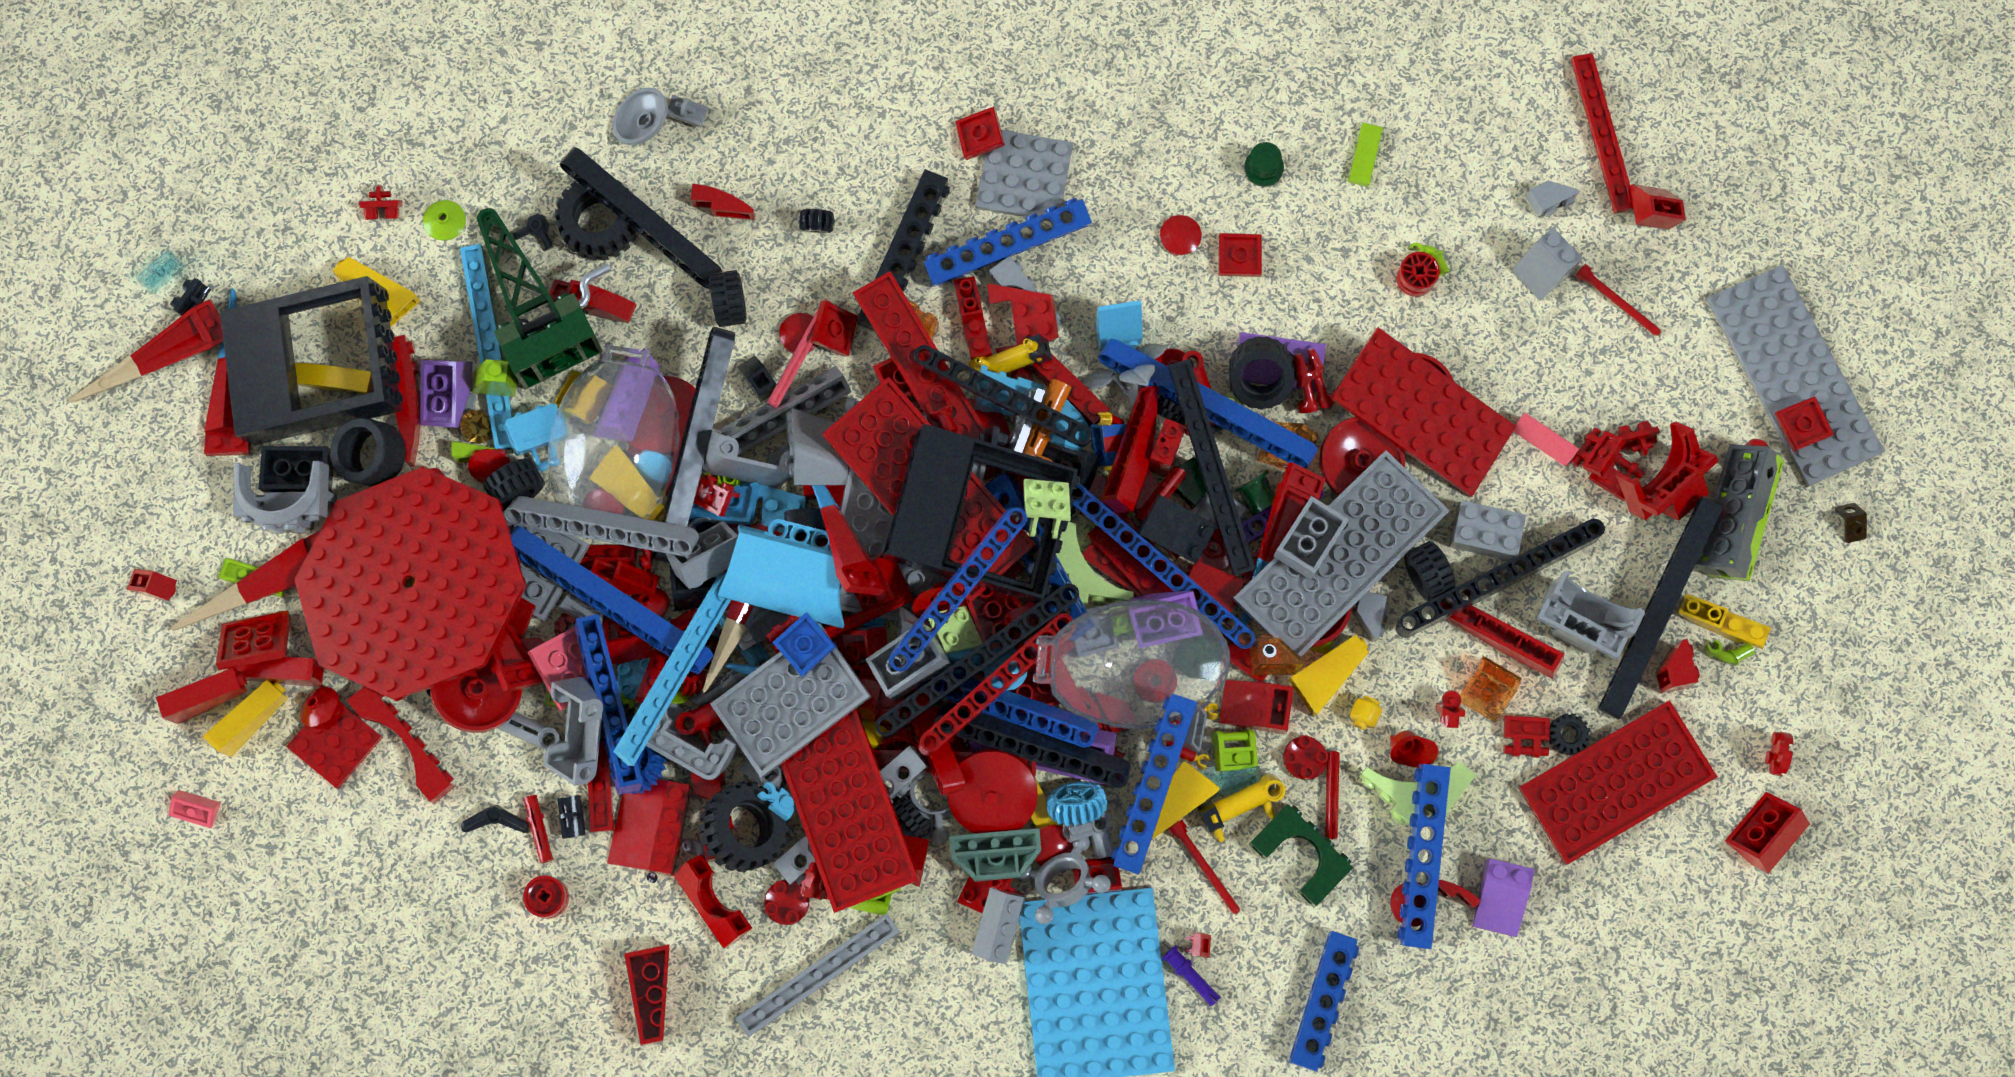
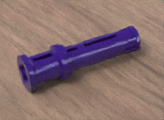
[1161,945,1221,1007]

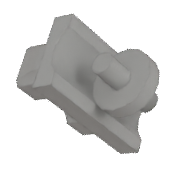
[667,95,708,128]

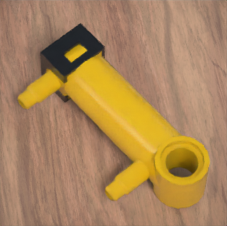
[968,334,1052,374]
[1197,774,1286,843]

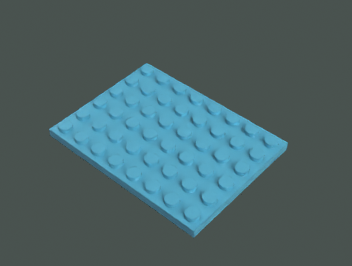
[1020,888,1175,1077]

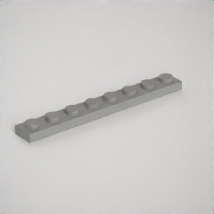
[735,913,900,1038]

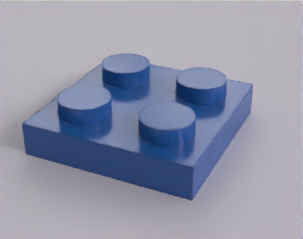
[773,612,837,677]

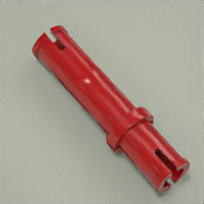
[523,795,554,864]

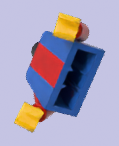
[1090,412,1127,480]

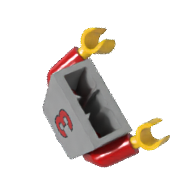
[1152,703,1218,770]

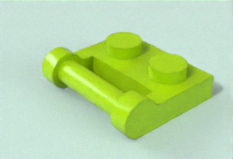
[1211,729,1258,772]

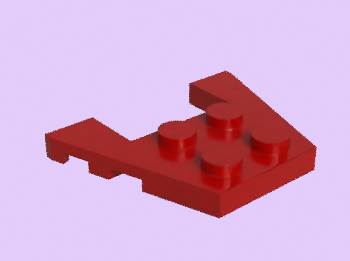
[987,284,1059,354]

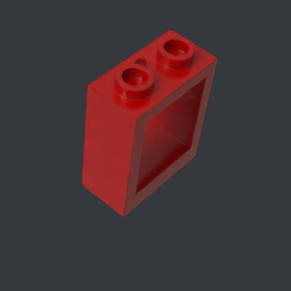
[1148,418,1186,478]

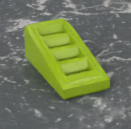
[451,441,495,463]

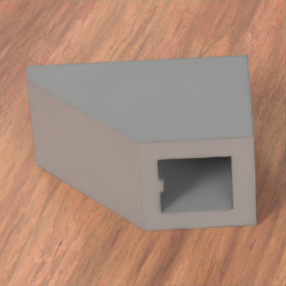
[1526,180,1579,218]
[1354,592,1389,642]

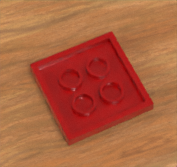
[216,610,291,670]
[286,701,383,789]

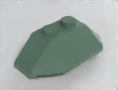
[949,828,1041,881]

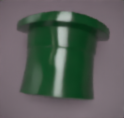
[1244,142,1284,187]
[1232,469,1275,516]

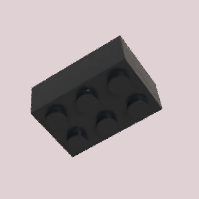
[258,446,333,493]

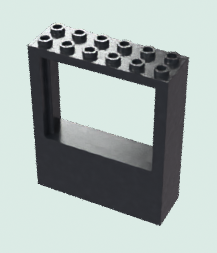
[220,276,403,445]
[882,423,1080,603]

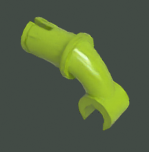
[1409,242,1450,276]
[1704,639,1755,666]

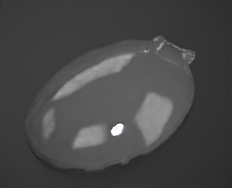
[547,342,680,519]
[1033,599,1230,729]

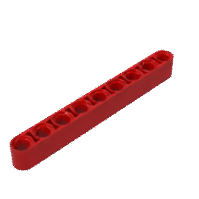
[918,613,1074,756]

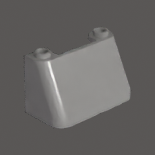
[702,428,794,488]
[646,703,741,780]

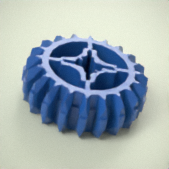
[609,746,668,794]

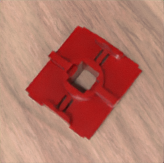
[800,862,829,901]

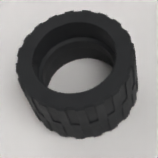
[1229,336,1295,410]
[330,417,406,487]

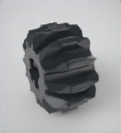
[798,208,835,233]

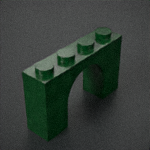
[1249,804,1353,908]

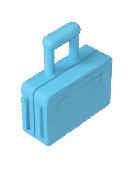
[503,403,568,472]

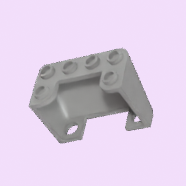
[786,408,848,485]
[544,677,603,786]

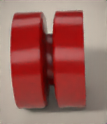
[1396,252,1440,297]
[523,875,569,919]

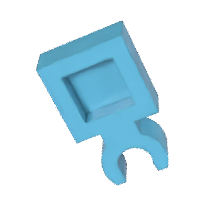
[757,782,796,821]

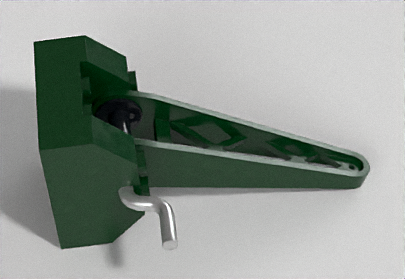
[477,208,611,390]

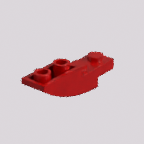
[954,276,992,360]
[549,279,636,323]

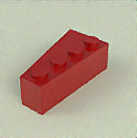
[624,944,670,1047]

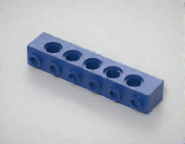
[1288,931,1359,1072]

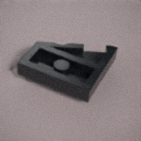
[744,606,790,644]

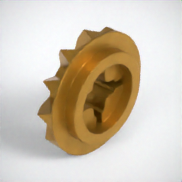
[460,409,492,444]

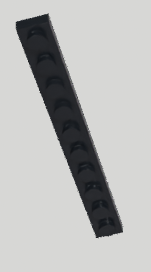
[1168,359,1255,576]

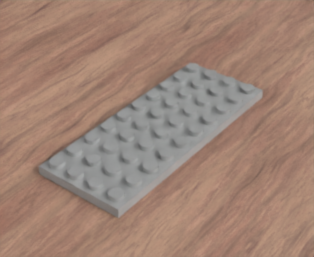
[1706,264,1885,487]
[1233,450,1450,662]

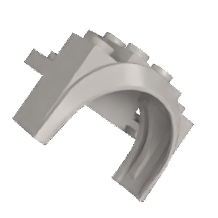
[233,461,336,534]
[1536,571,1645,660]

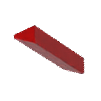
[1135,466,1186,523]
[580,545,637,570]

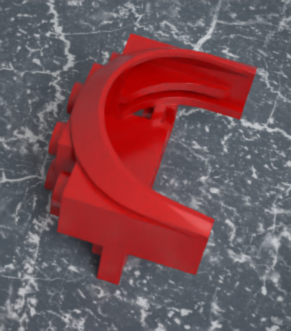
[1616,421,1718,521]

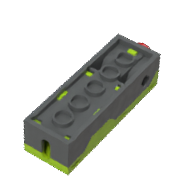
[1696,439,1784,582]

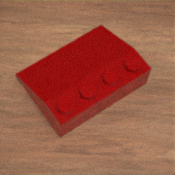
[607,779,693,876]

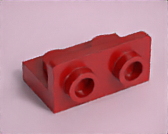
[693,474,740,517]

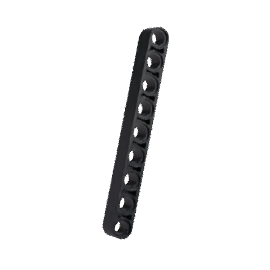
[559,147,723,289]
[914,345,1092,447]
[934,702,1131,788]

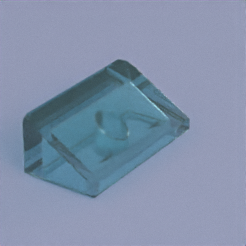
[137,249,185,294]
[1215,766,1261,796]

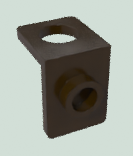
[1835,503,1867,543]

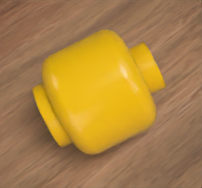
[1349,696,1382,730]

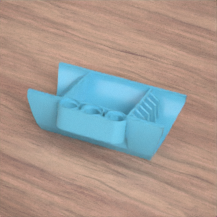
[718,519,845,628]

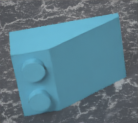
[1095,300,1143,351]

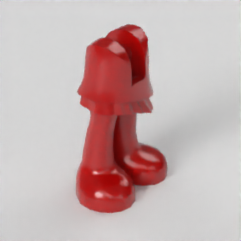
[1293,348,1335,414]

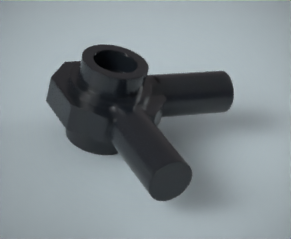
[513,213,553,251]

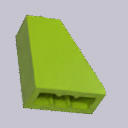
[471,359,518,397]

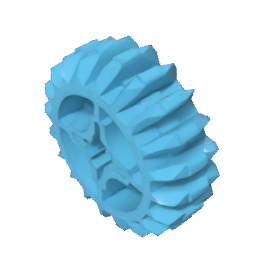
[1046,780,1107,826]

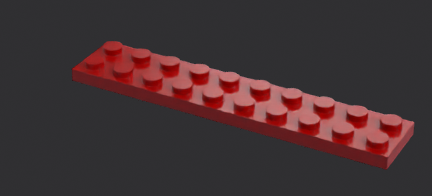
[853,271,985,439]

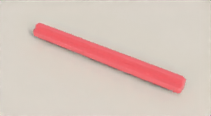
[767,299,833,408]

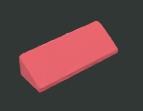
[1513,413,1579,466]

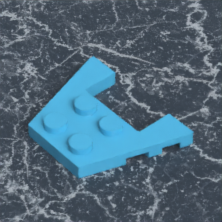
[741,480,806,540]

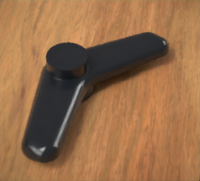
[461,805,529,833]

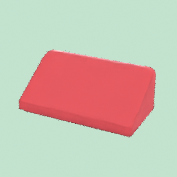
[169,790,221,828]

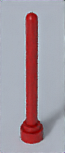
[1574,263,1661,336]
[1168,819,1240,914]

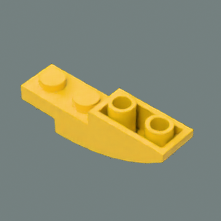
[1678,593,1771,649]

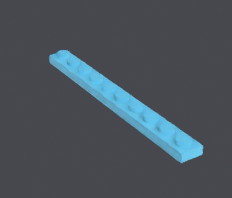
[460,244,513,451]
[613,572,731,766]

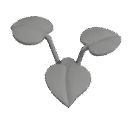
[1082,345,1167,406]

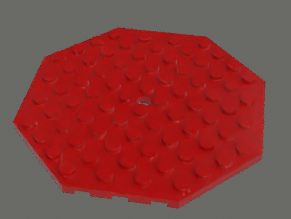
[294,467,527,701]

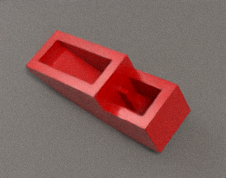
[691,183,755,220]
[589,558,660,595]

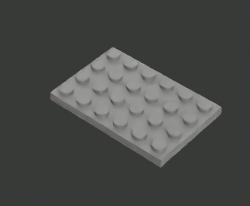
[710,623,871,778]

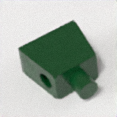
[1165,457,1206,509]

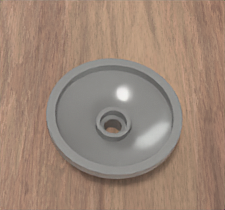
[613,88,668,145]

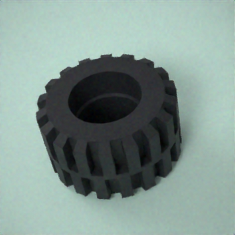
[709,270,747,327]
[483,458,545,511]
[1404,541,1456,601]

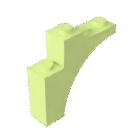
[1056,522,1134,607]
[1359,761,1476,825]

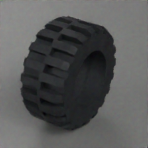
[555,180,637,261]
[699,781,790,872]

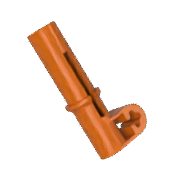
[1022,379,1071,480]

